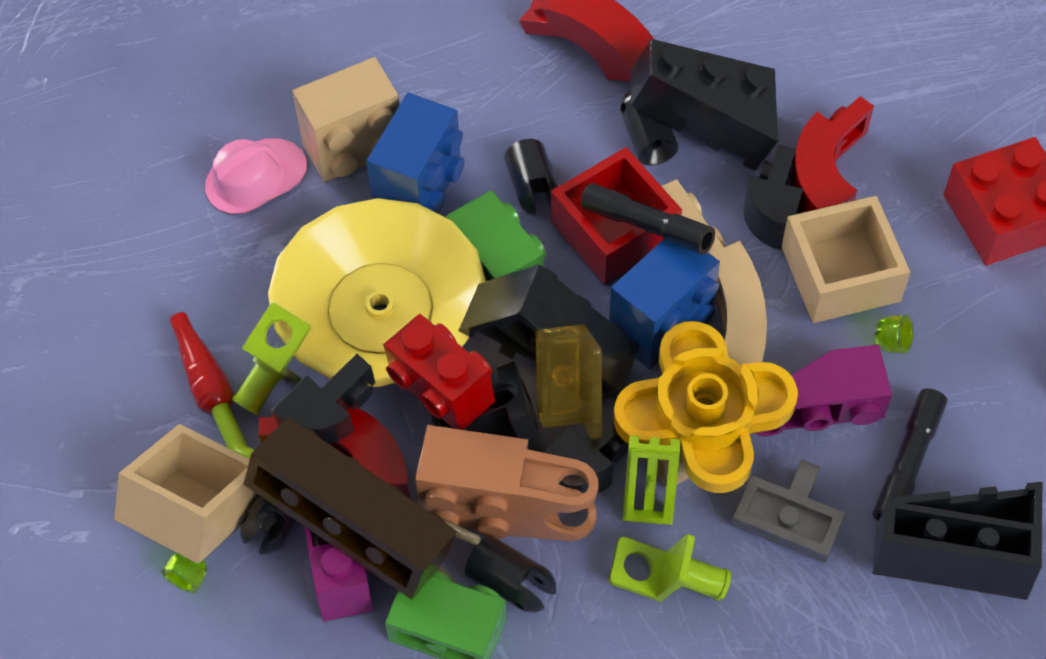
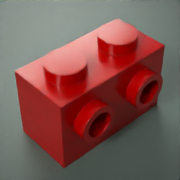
[383,313,495,430]

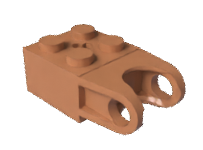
[415,425,598,541]

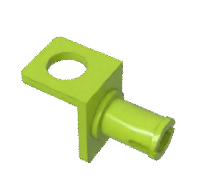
[232,303,311,416]
[608,534,732,602]

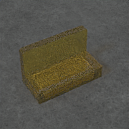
[536,324,602,439]

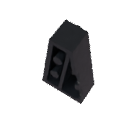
[631,39,778,171]
[458,265,640,401]
[872,482,1043,600]

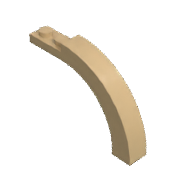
[647,179,767,488]

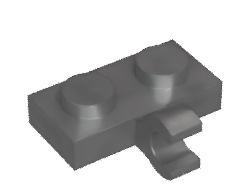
[731,460,846,563]

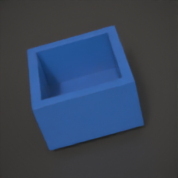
[366,92,465,214]
[609,239,720,370]

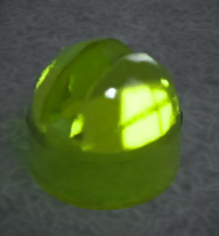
[874,315,914,353]
[161,552,207,593]

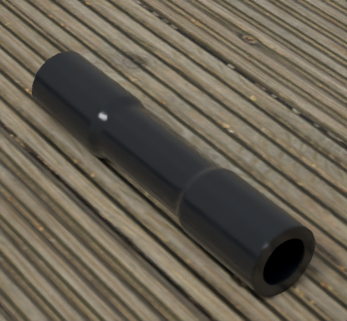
[581,183,715,255]
[872,388,948,521]

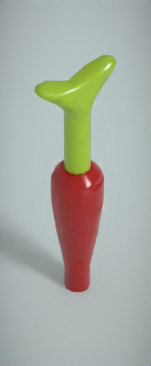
[169,312,254,459]

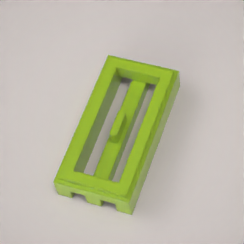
[623,435,681,525]

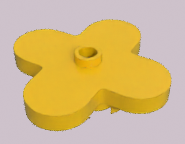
[614,321,798,493]

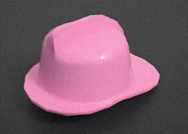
[205,138,307,214]

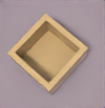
[292,57,400,183]
[781,195,911,324]
[114,424,257,564]

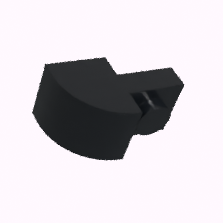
[743,144,803,250]
[271,354,376,444]
[544,410,629,494]

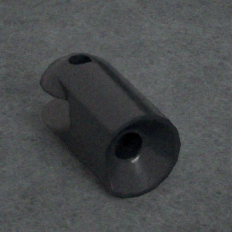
[620,90,679,166]
[504,139,558,217]
[240,494,297,554]
[465,535,557,613]

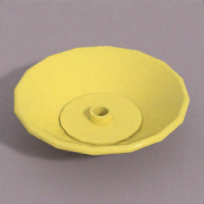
[268,198,486,387]

